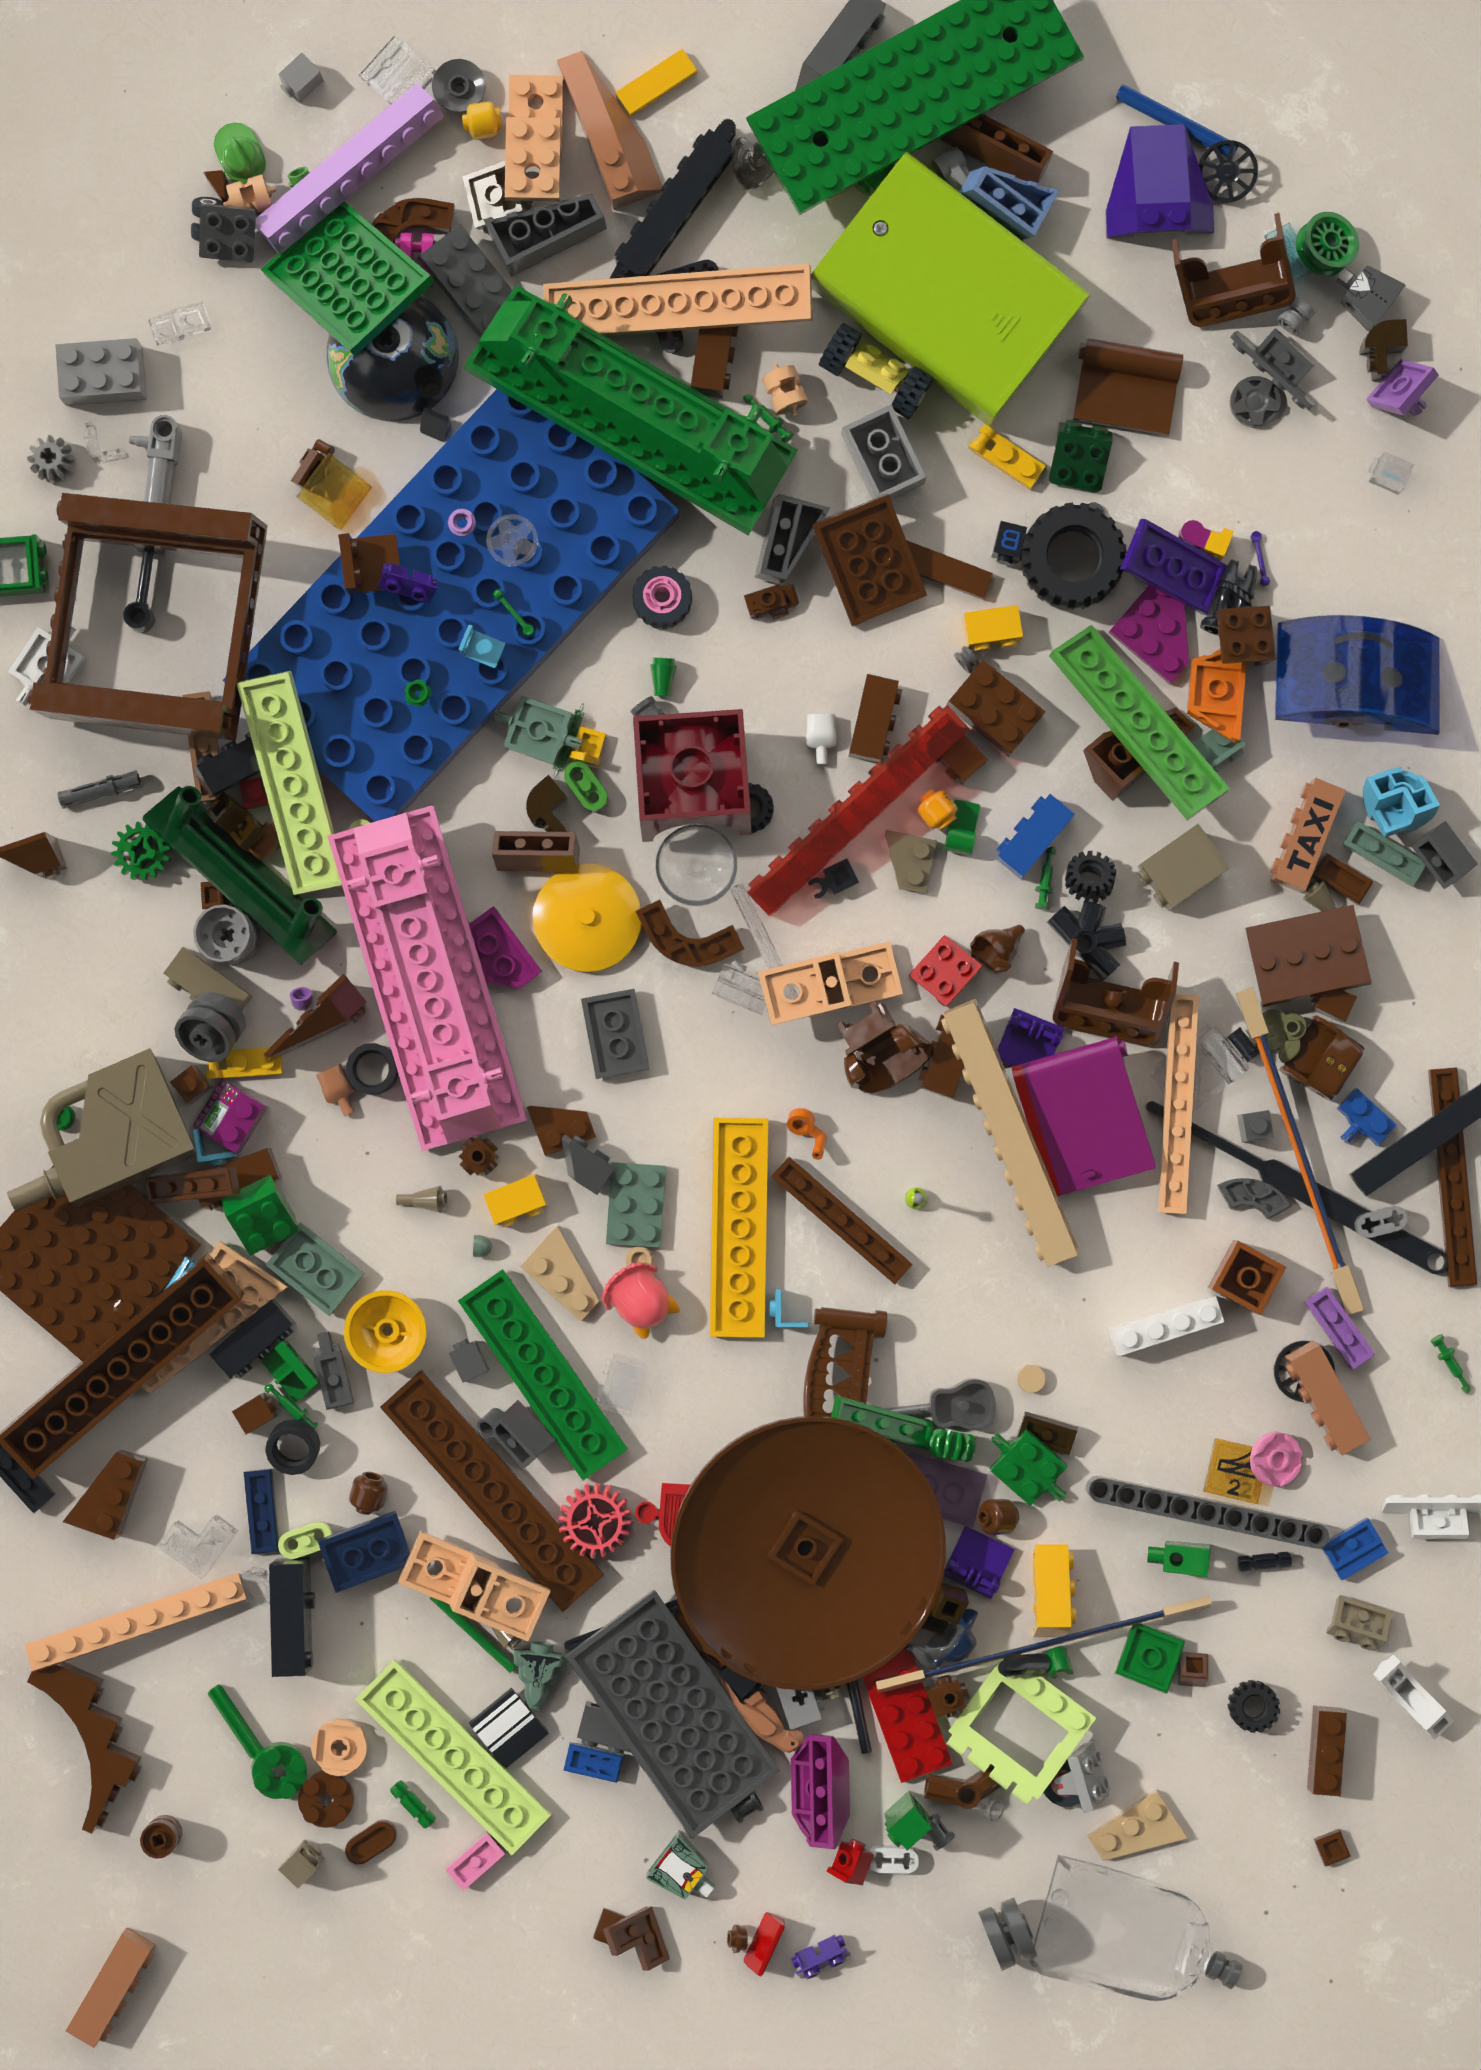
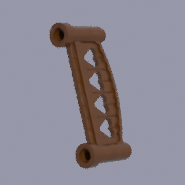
[803,1307,887,1417]

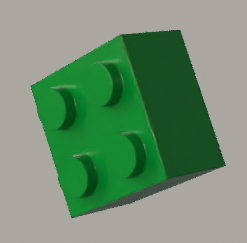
[221,1174,300,1256]

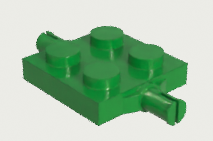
[989,1429,1068,1506]

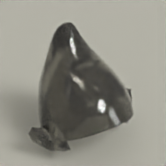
[732,137,774,191]

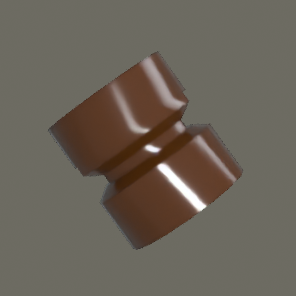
[140,1815,183,1859]

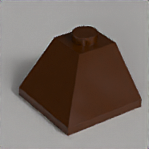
[0,832,66,879]

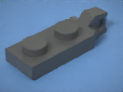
[314,1331,354,1410]

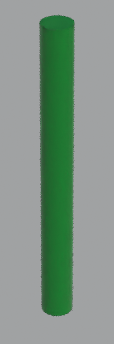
[429,1597,516,1673]

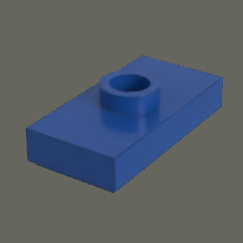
[563,1742,624,1783]

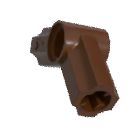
[923,1764,1002,1809]

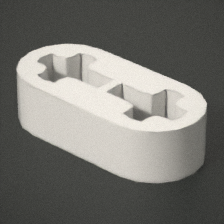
[869,1845,919,1874]

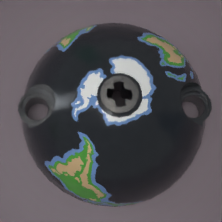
[327,295,459,421]

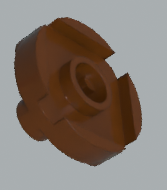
[298,1770,354,1828]

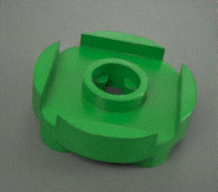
[251,1742,307,1799]

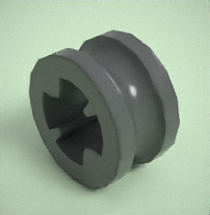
[954,646,980,673]

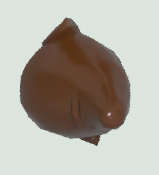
[970,924,1025,973]

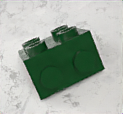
[1049,420,1113,492]

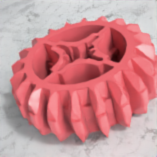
[558,1483,633,1558]

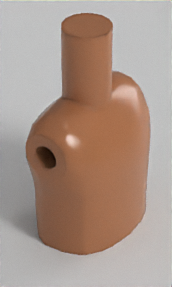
[316,1063,355,1116]

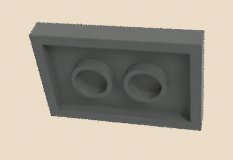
[581,989,650,1079]

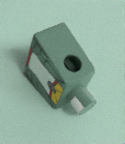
[646,1831,715,1899]

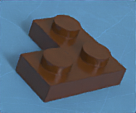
[603,1906,670,1971]

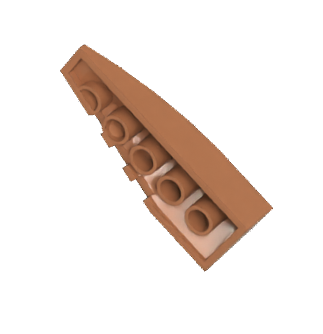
[557,51,662,210]

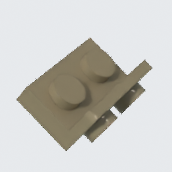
[1326,1595,1392,1651]

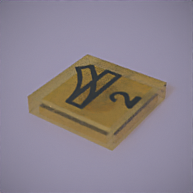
[1203,1438,1263,1504]

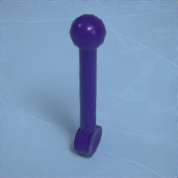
[1250,531,1270,586]

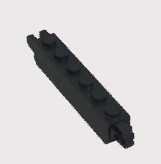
[609,118,736,279]

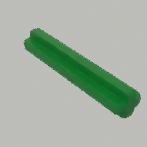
[208,1684,263,1759]

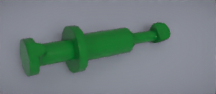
[743,394,794,443]
[1035,846,1056,910]
[1431,1334,1471,1394]
[264,1384,319,1429]

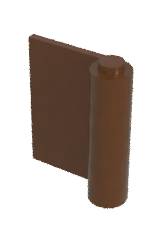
[1073,338,1183,436]

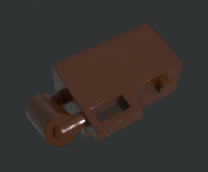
[291,439,335,493]
[744,584,800,619]

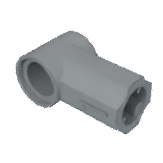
[932,146,970,192]

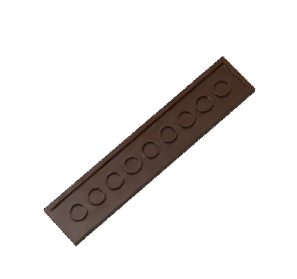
[380,1370,604,1612]

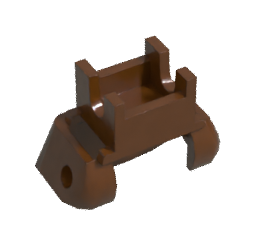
[837,1001,933,1093]

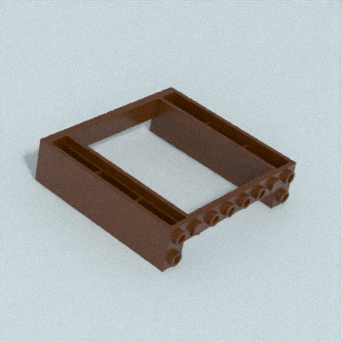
[28,493,268,741]

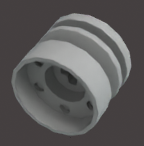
[193,905,261,965]

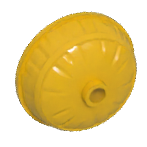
[344,1290,427,1373]

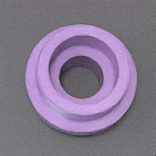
[448,509,476,537]

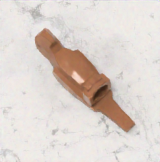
[719,1677,803,1753]

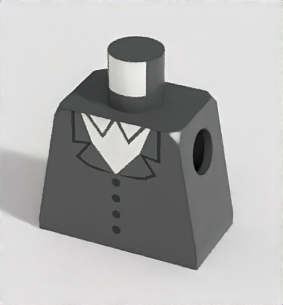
[1336,266,1406,332]

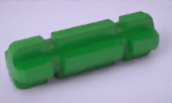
[390,1780,436,1829]

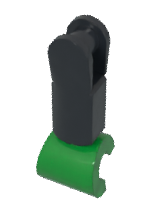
[998,1646,1074,1679]

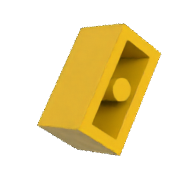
[962,605,1023,652]
[483,1174,547,1228]

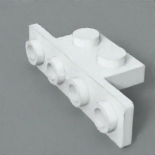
[1382,1494,1481,1539]

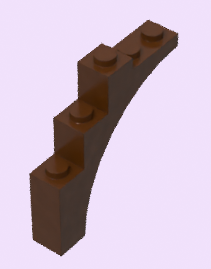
[27,1662,142,1834]

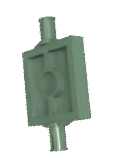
[493,695,583,765]

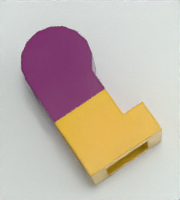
[1178,520,1234,561]

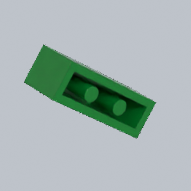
[884,1791,932,1851]

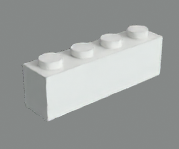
[1108,1295,1224,1356]

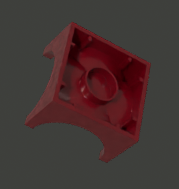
[633,709,751,842]

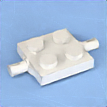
[8,626,85,706]

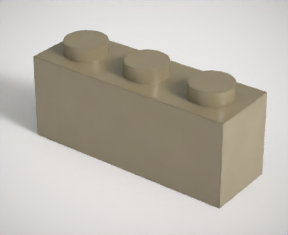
[163,947,253,1011]

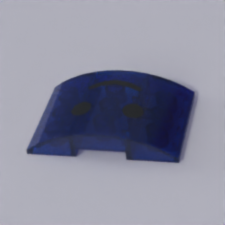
[1275,615,1440,735]

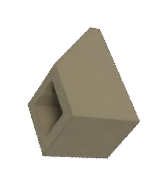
[278,1840,324,1888]

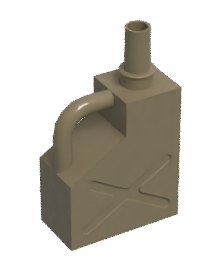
[7,1048,197,1212]

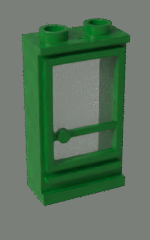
[0,534,49,597]

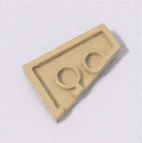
[520,1226,600,1321]
[1087,1790,1188,1861]

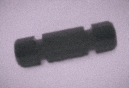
[1237,1552,1292,1572]

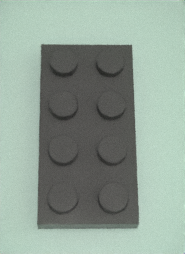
[418,224,512,338]

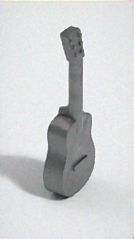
[880,1378,996,1430]

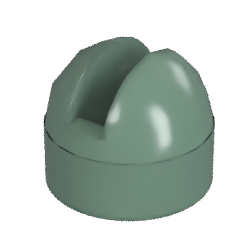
[473,1235,492,1257]

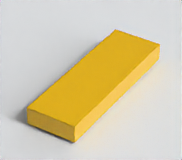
[615,48,697,117]

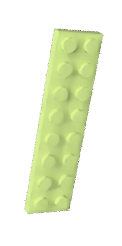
[237,671,342,895]
[355,1659,551,1855]

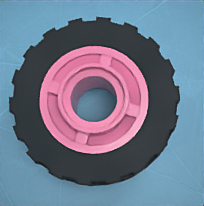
[632,565,692,629]

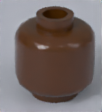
[349,1472,388,1515]
[977,1499,1019,1535]

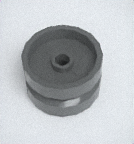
[174,992,246,1062]
[978,1897,1038,1971]

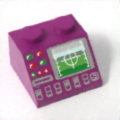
[193,1078,268,1153]

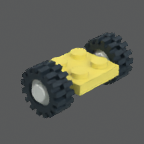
[818,323,933,420]

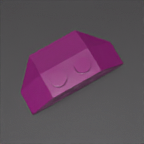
[791,1734,850,1849]

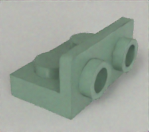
[1192,730,1247,772]

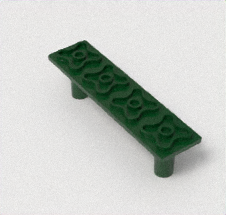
[142,786,337,965]

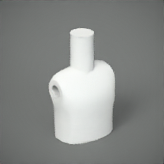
[806,714,836,765]

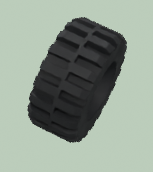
[1021,502,1127,610]

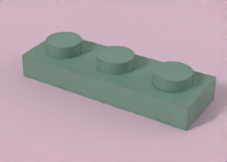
[1342,821,1426,887]

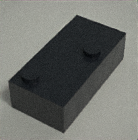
[269,1557,316,1677]

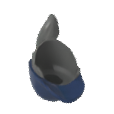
[906,1609,978,1670]

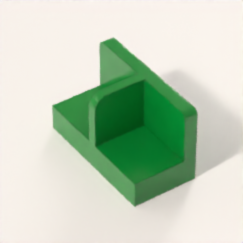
[262,1340,320,1402]

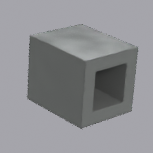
[1237,1110,1274,1142]
[449,1338,490,1383]

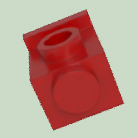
[826,1839,874,1886]

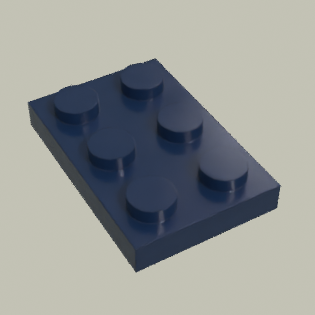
[317,1511,410,1593]

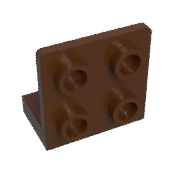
[338,533,400,595]
[1217,606,1276,666]

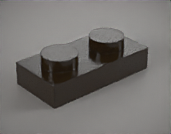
[1017,1411,1078,1455]

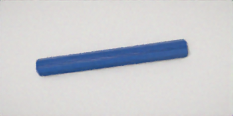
[1116,85,1238,157]

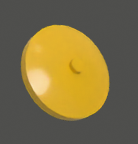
[533,863,642,973]

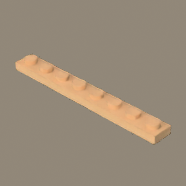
[1158,994,1199,1214]
[24,1573,247,1672]

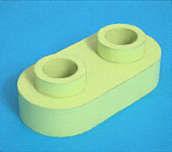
[278,1522,333,1559]

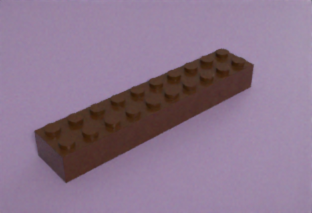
[0,1253,245,1479]

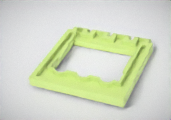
[946,1658,1096,1805]

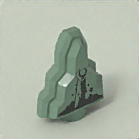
[514,1642,567,1711]

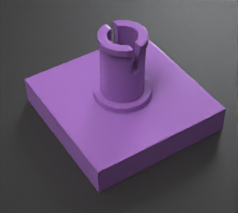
[1366,359,1439,416]

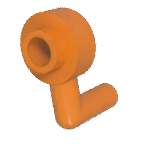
[787,1108,827,1160]

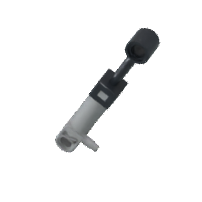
[123,415,182,633]

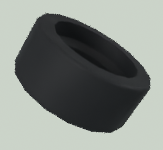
[346,1043,399,1095]
[265,1419,321,1475]

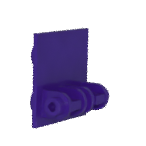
[997,1008,1065,1066]
[943,1526,1015,1599]

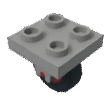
[1044,1741,1110,1813]

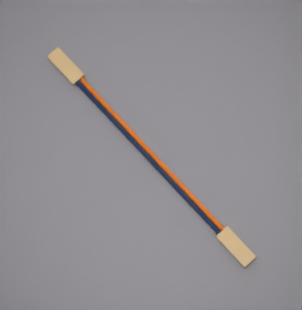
[1236,987,1364,1315]
[876,1596,1212,1693]

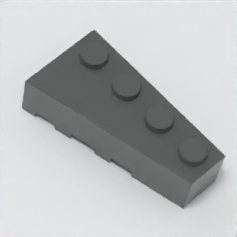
[795,0,886,90]
[483,194,607,277]

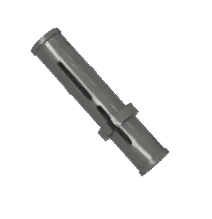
[57,770,142,809]

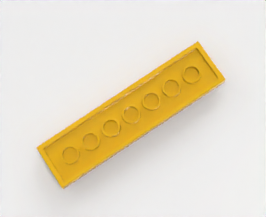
[710,1117,768,1338]

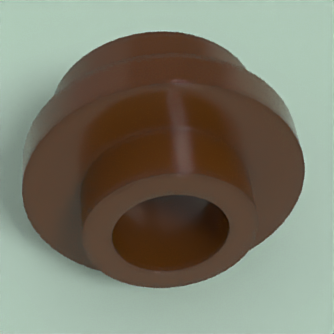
[727,1925,748,1953]

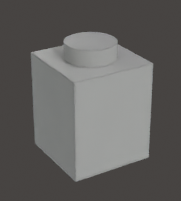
[278,52,324,102]

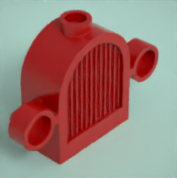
[635,1483,691,1547]

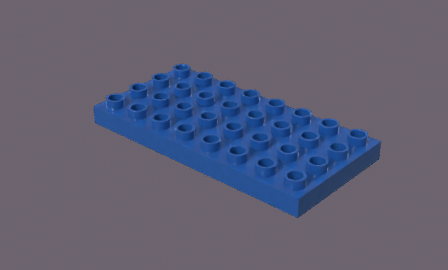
[222,389,680,822]

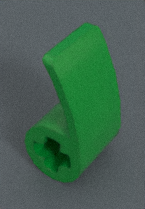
[944,800,980,855]

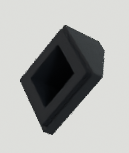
[420,408,452,442]

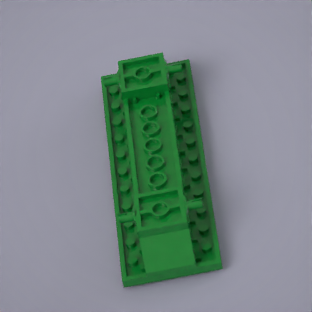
[746,0,1084,215]
[463,285,798,536]

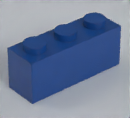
[996,794,1075,879]

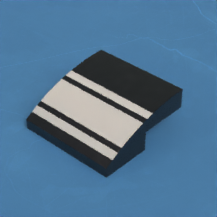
[469,1687,549,1768]

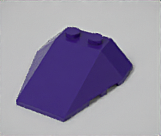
[1105,124,1214,238]

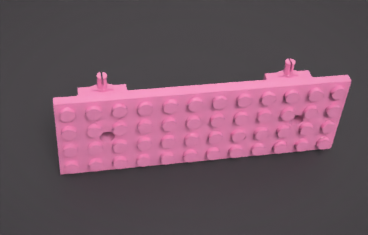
[327,805,527,1151]

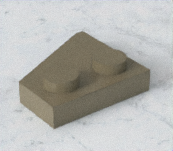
[885,830,937,894]

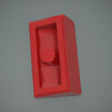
[744,1912,785,1977]

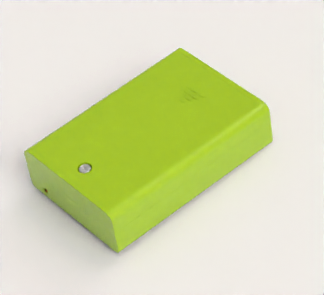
[811,152,1090,427]

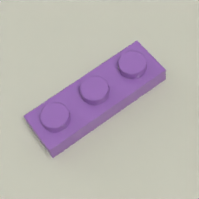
[1304,1287,1375,1370]

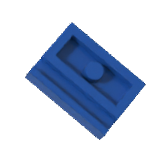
[1322,1517,1389,1581]

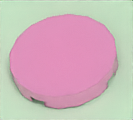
[1250,1431,1303,1487]

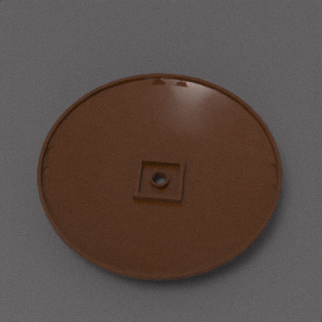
[670,1416,946,1690]

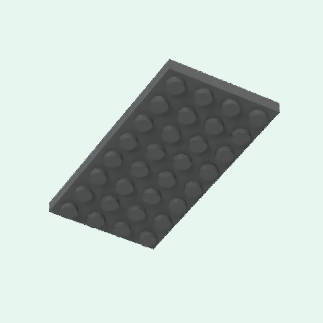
[564,1590,780,1839]

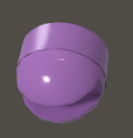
[290,987,313,1011]

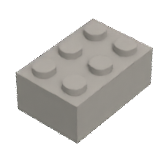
[55,338,146,406]
[841,405,926,500]

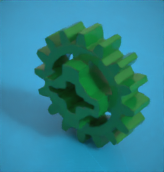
[111,821,172,881]

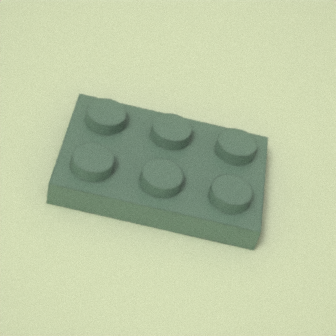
[606,1162,666,1248]
[266,1222,365,1316]

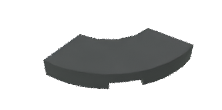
[1217,1178,1292,1219]

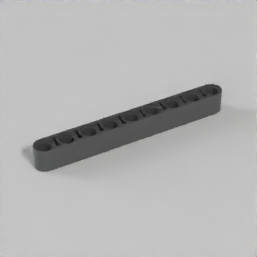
[1086,1476,1329,1548]

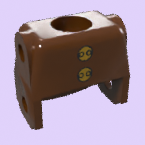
[1279,1015,1365,1101]

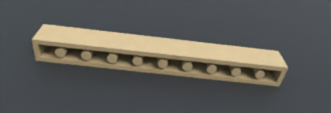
[941,999,1079,1267]

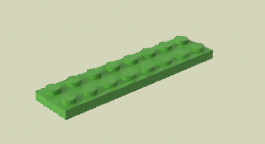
[1049,625,1230,821]

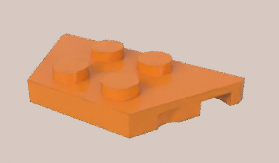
[1186,650,1247,743]

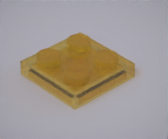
[296,453,372,530]

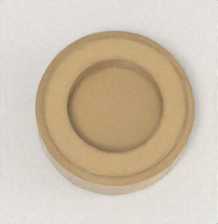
[626,1246,653,1266]
[1017,1365,1045,1393]

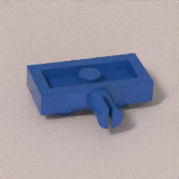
[1336,1088,1396,1145]

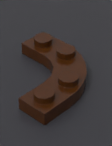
[372,198,455,244]
[635,899,744,966]

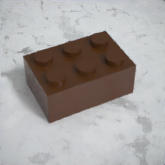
[946,660,1046,758]

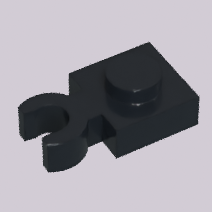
[808,858,859,899]

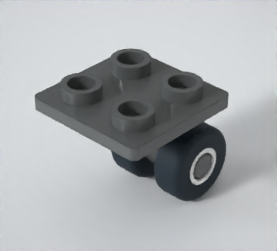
[191,197,256,263]

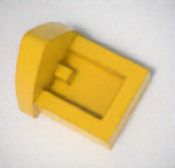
[568,726,606,767]

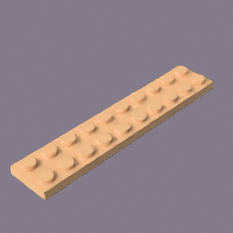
[543,264,813,336]

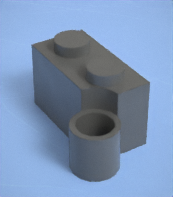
[477,1400,555,1470]

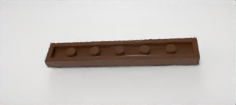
[771,1157,913,1285]

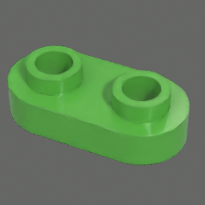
[564,761,608,812]

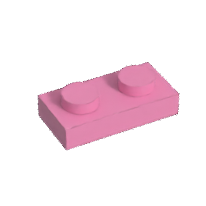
[446,1831,506,1891]

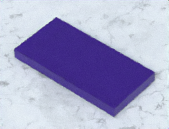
[1120,519,1227,615]

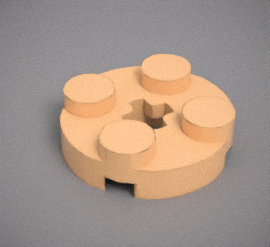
[311,1718,368,1776]

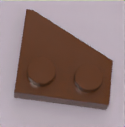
[527,1105,596,1156]

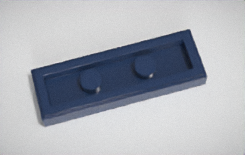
[243,1468,279,1554]

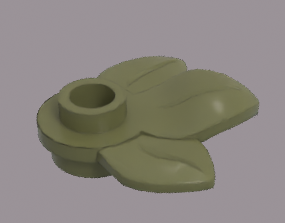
[1256,1009,1307,1063]

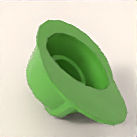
[214,122,266,184]

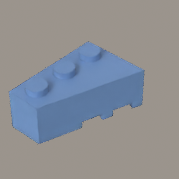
[959,166,1060,240]

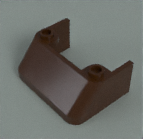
[1172,213,1296,327]
[1052,938,1179,1046]

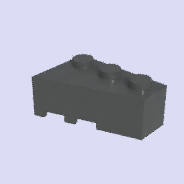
[755,494,830,584]

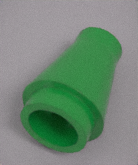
[650,657,677,697]

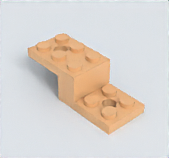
[505,75,563,201]
[758,941,903,1026]
[398,1531,551,1642]

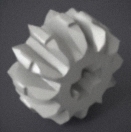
[27,435,75,483]

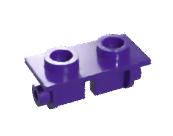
[377,563,438,603]
[791,1934,851,1979]

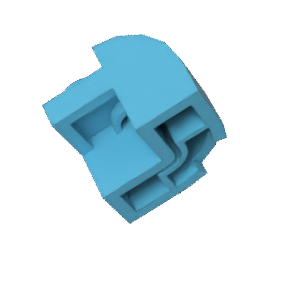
[1363,767,1440,838]

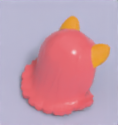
[602,1262,680,1339]

